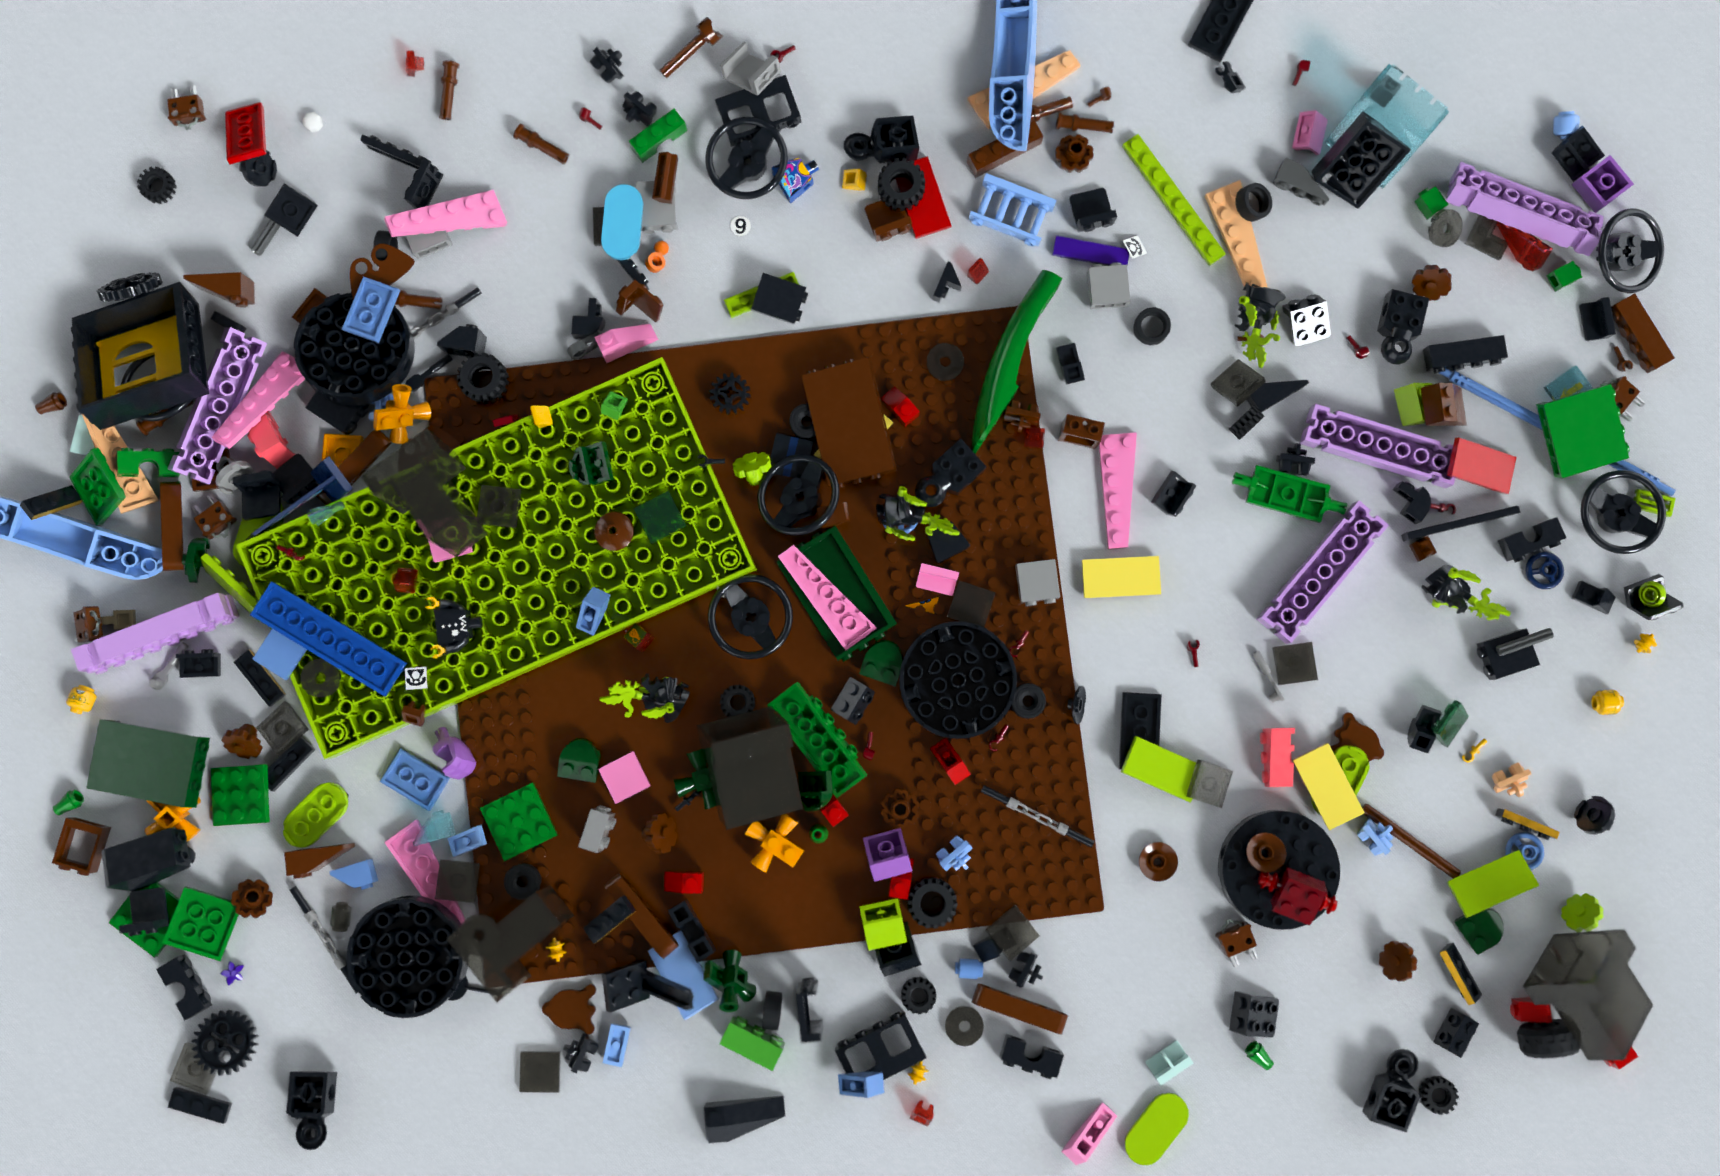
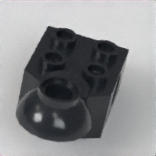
[844,115,919,163]
[1377,289,1429,365]
[915,439,986,507]
[1362,1049,1421,1133]
[286,1071,337,1150]

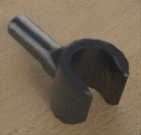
[697,455,725,468]

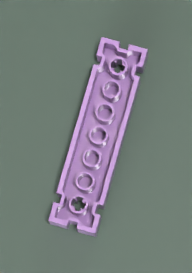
[1446,162,1604,256]
[168,327,267,484]
[1300,404,1455,488]
[1256,501,1389,644]
[71,593,240,674]

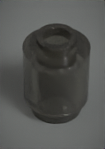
[330,902,352,932]

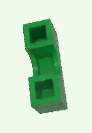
[629,108,688,163]
[116,448,180,477]

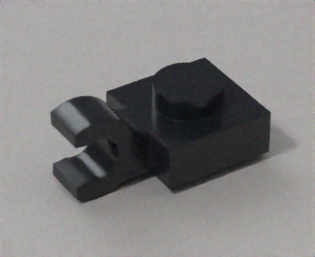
[1215,61,1246,94]

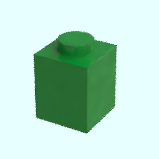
[1415,186,1449,220]
[1546,261,1582,292]

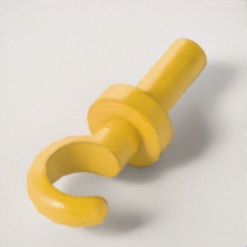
[1462,738,1488,763]

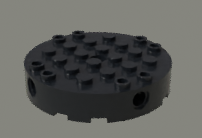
[294,292,415,405]
[899,621,1017,739]
[1218,810,1340,930]
[346,896,469,1018]

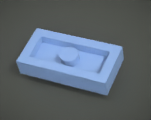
[448,825,487,857]
[603,1023,631,1067]

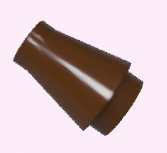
[35,392,67,415]

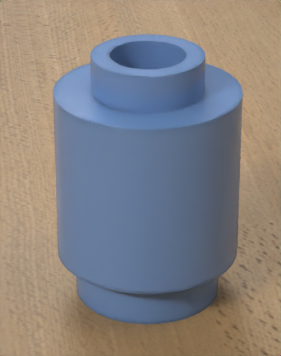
[955,958,983,979]

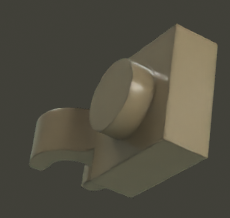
[100,610,136,630]

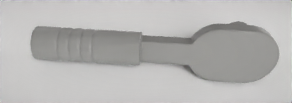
[149,642,189,690]
[1252,651,1285,702]

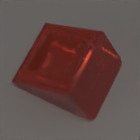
[967,258,989,284]
[393,567,418,593]

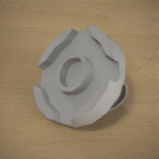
[215,457,254,494]

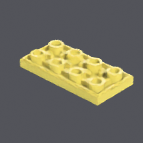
[1081,556,1161,598]
[1292,743,1364,830]

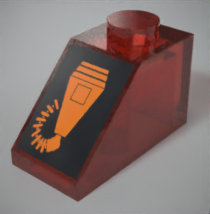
[623,623,656,652]

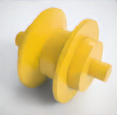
[1634,633,1657,653]
[545,938,567,962]
[907,1061,929,1085]

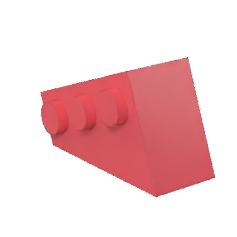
[247,411,295,469]
[1260,728,1295,787]

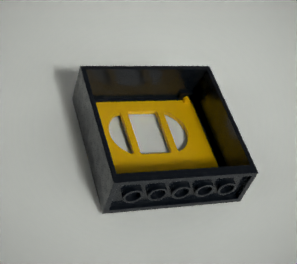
[71,282,209,430]

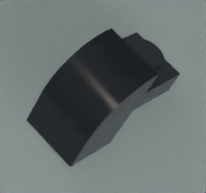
[571,298,606,339]
[1393,481,1431,524]
[1407,705,1442,753]

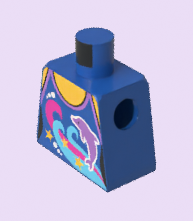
[771,157,819,203]

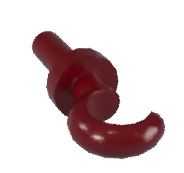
[1430,503,1456,515]
[277,545,305,561]
[1009,630,1029,657]
[989,724,1009,751]

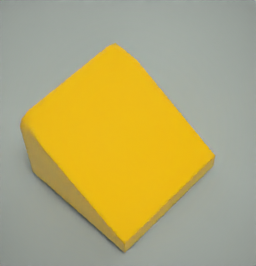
[842,168,867,191]
[530,406,553,428]

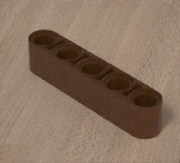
[316,429,392,506]
[160,482,184,571]
[604,872,679,959]
[971,983,1068,1035]

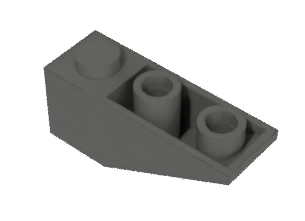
[1273,158,1329,206]

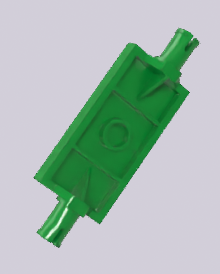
[1232,465,1347,523]

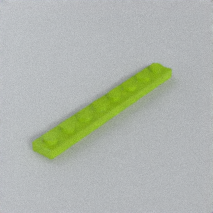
[1122,134,1226,266]

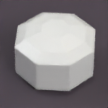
[303,112,323,132]

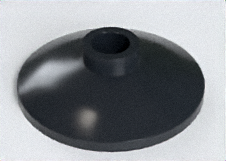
[1068,686,1086,724]

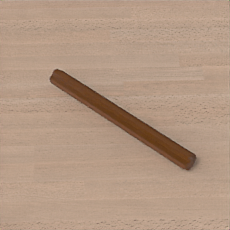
[1362,804,1461,879]

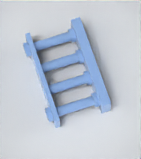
[969,173,1057,247]

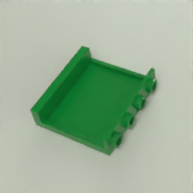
[1536,384,1630,478]

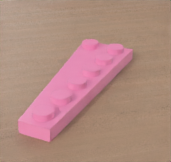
[384,819,468,928]

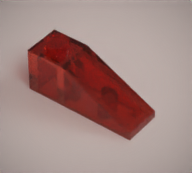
[1496,222,1553,272]

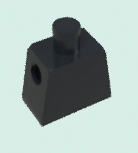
[927,517,970,565]

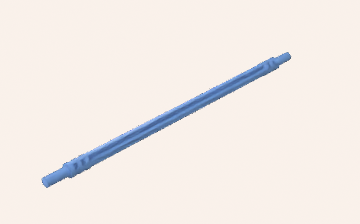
[1439,368,1676,496]

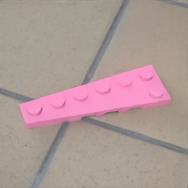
[384,190,507,237]
[212,351,305,449]
[1099,433,1137,549]
[778,545,877,650]

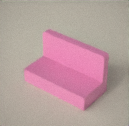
[1292,110,1328,155]
[916,563,959,596]

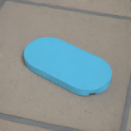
[601,184,643,260]

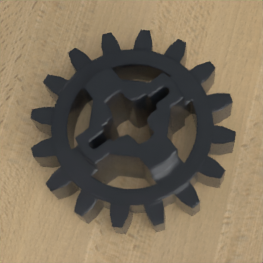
[709,373,751,415]

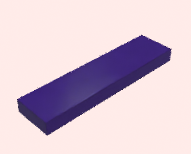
[1052,236,1130,266]

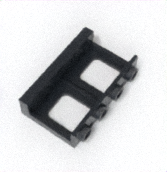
[715,75,801,147]
[796,978,823,1043]
[835,1012,927,1080]

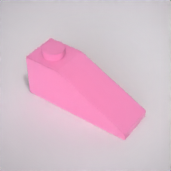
[594,324,658,363]
[1061,1103,1117,1165]

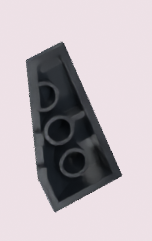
[704,1096,785,1143]

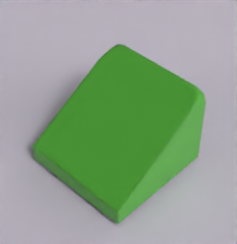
[601,391,628,420]

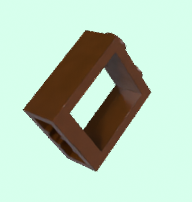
[1058,414,1105,449]
[52,817,111,876]

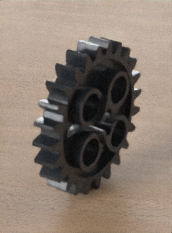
[97,272,163,302]
[191,1010,259,1076]

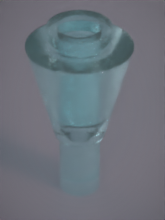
[307,501,345,526]

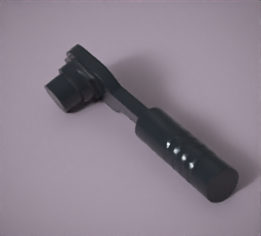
[405,354,453,392]

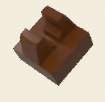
[1409,536,1437,562]
[401,701,426,727]

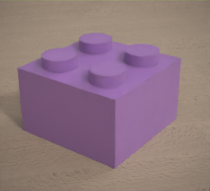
[1572,155,1634,213]
[863,828,912,882]

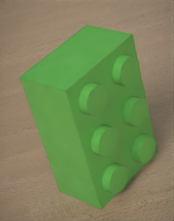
[719,1016,785,1071]

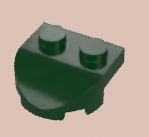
[569,441,614,485]
[182,538,210,583]
[859,640,904,687]
[557,738,601,783]
[794,771,833,812]
[1454,908,1504,955]

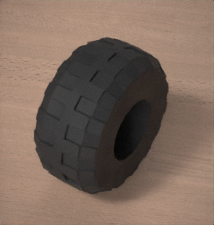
[1517,1019,1582,1059]

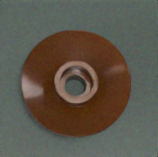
[595,512,634,551]
[1246,833,1286,872]
[1139,842,1178,882]

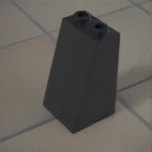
[101,828,191,891]

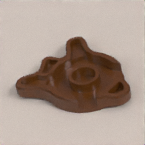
[1330,712,1384,762]
[542,984,597,1035]

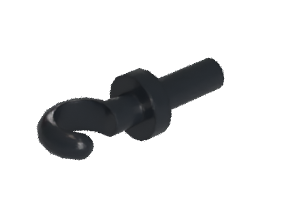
[675,790,700,811]

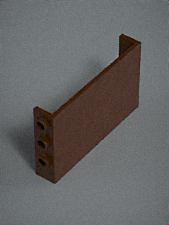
[802,357,897,489]

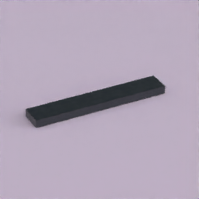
[1401,506,1521,542]

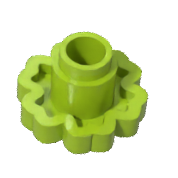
[732,452,771,486]
[1561,893,1604,933]

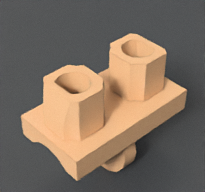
[1492,762,1532,797]

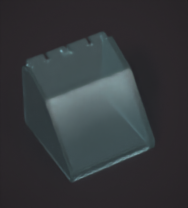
[1325,64,1449,189]

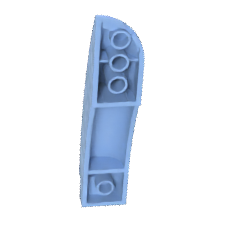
[989,0,1037,151]
[0,496,163,580]

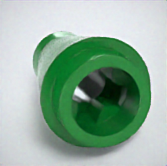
[53,790,84,816]
[809,824,828,843]
[1245,1041,1274,1071]

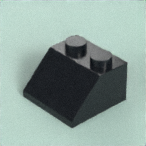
[437,324,487,357]
[875,921,922,977]

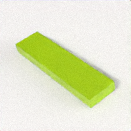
[724,272,799,318]

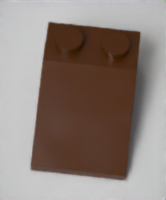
[183,272,255,308]
[1421,383,1467,426]
[284,843,355,879]

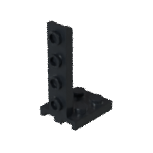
[360,134,443,209]
[602,959,693,1013]

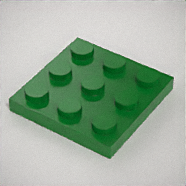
[69,448,126,526]
[211,764,270,826]
[480,782,558,861]
[109,882,179,958]
[162,886,239,961]

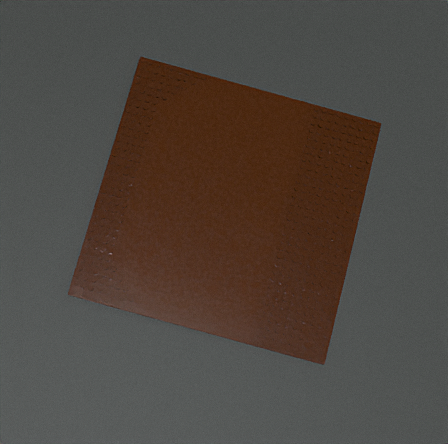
[425,306,1104,987]

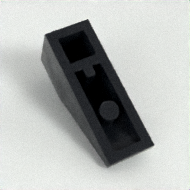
[1244,380,1309,413]

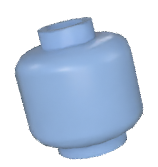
[1553,111,1580,140]

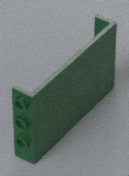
[776,526,897,662]
[86,719,210,808]

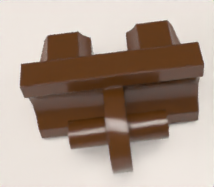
[1004,400,1041,433]

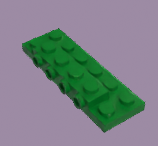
[767,682,868,798]

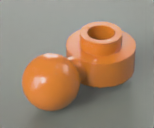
[645,240,669,273]

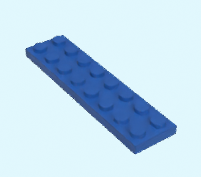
[250,581,407,696]

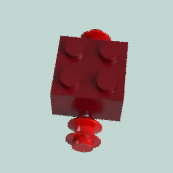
[1258,868,1338,926]

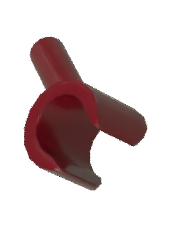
[770,45,796,64]
[1292,60,1310,86]
[579,107,603,130]
[1347,335,1370,359]
[1187,639,1200,667]
[863,732,875,761]

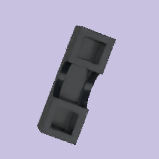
[1497,517,1566,563]
[668,899,716,963]
[156,955,212,1021]
[999,1034,1064,1079]

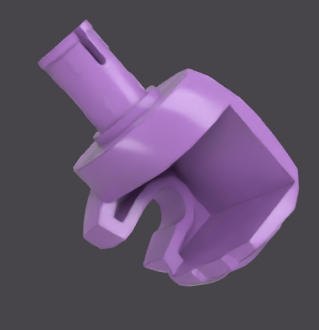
[432,727,476,780]

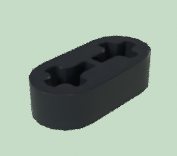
[210,311,247,333]

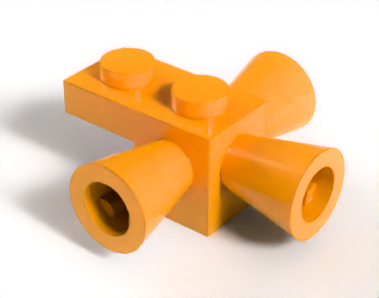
[373,384,431,444]
[144,797,201,842]
[745,812,804,873]

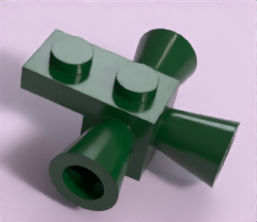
[674,748,735,810]
[703,950,756,1012]

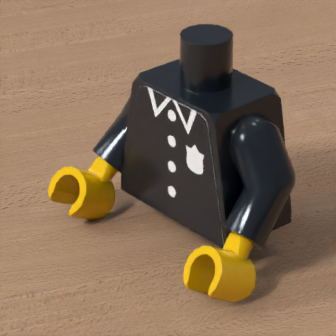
[424,597,483,658]

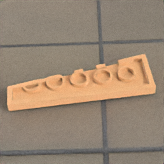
[968,50,1080,130]
[1205,180,1268,292]
[82,414,160,514]

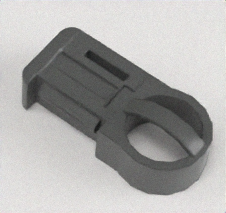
[567,329,602,360]

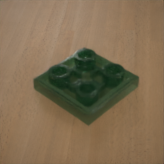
[634,491,687,544]
[1433,700,1469,748]

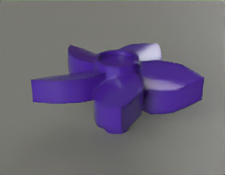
[220,961,244,985]

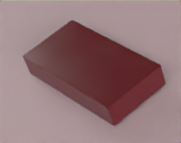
[493,414,519,427]

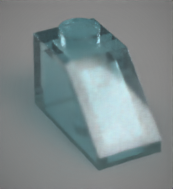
[413,810,456,846]

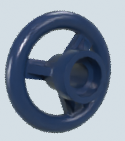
[1525,551,1564,589]

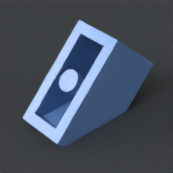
[576,587,610,636]
[329,859,378,890]
[838,1071,884,1098]

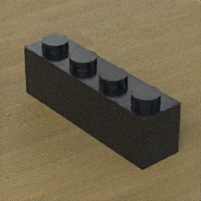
[1423,335,1508,374]

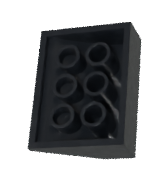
[1311,111,1411,209]

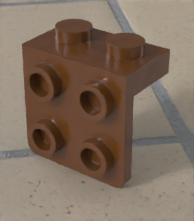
[865,201,912,242]
[616,280,664,322]

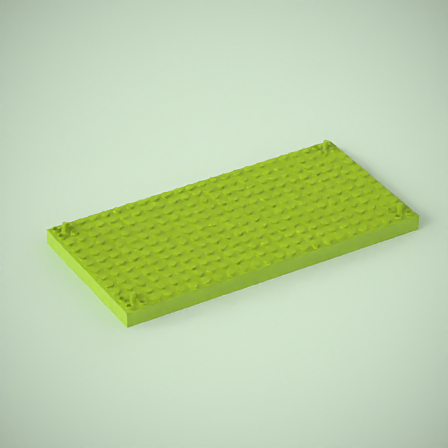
[236,357,757,759]

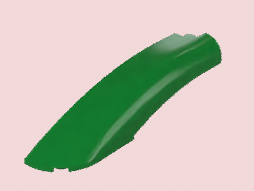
[971,270,1063,454]

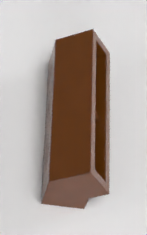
[652,152,678,204]

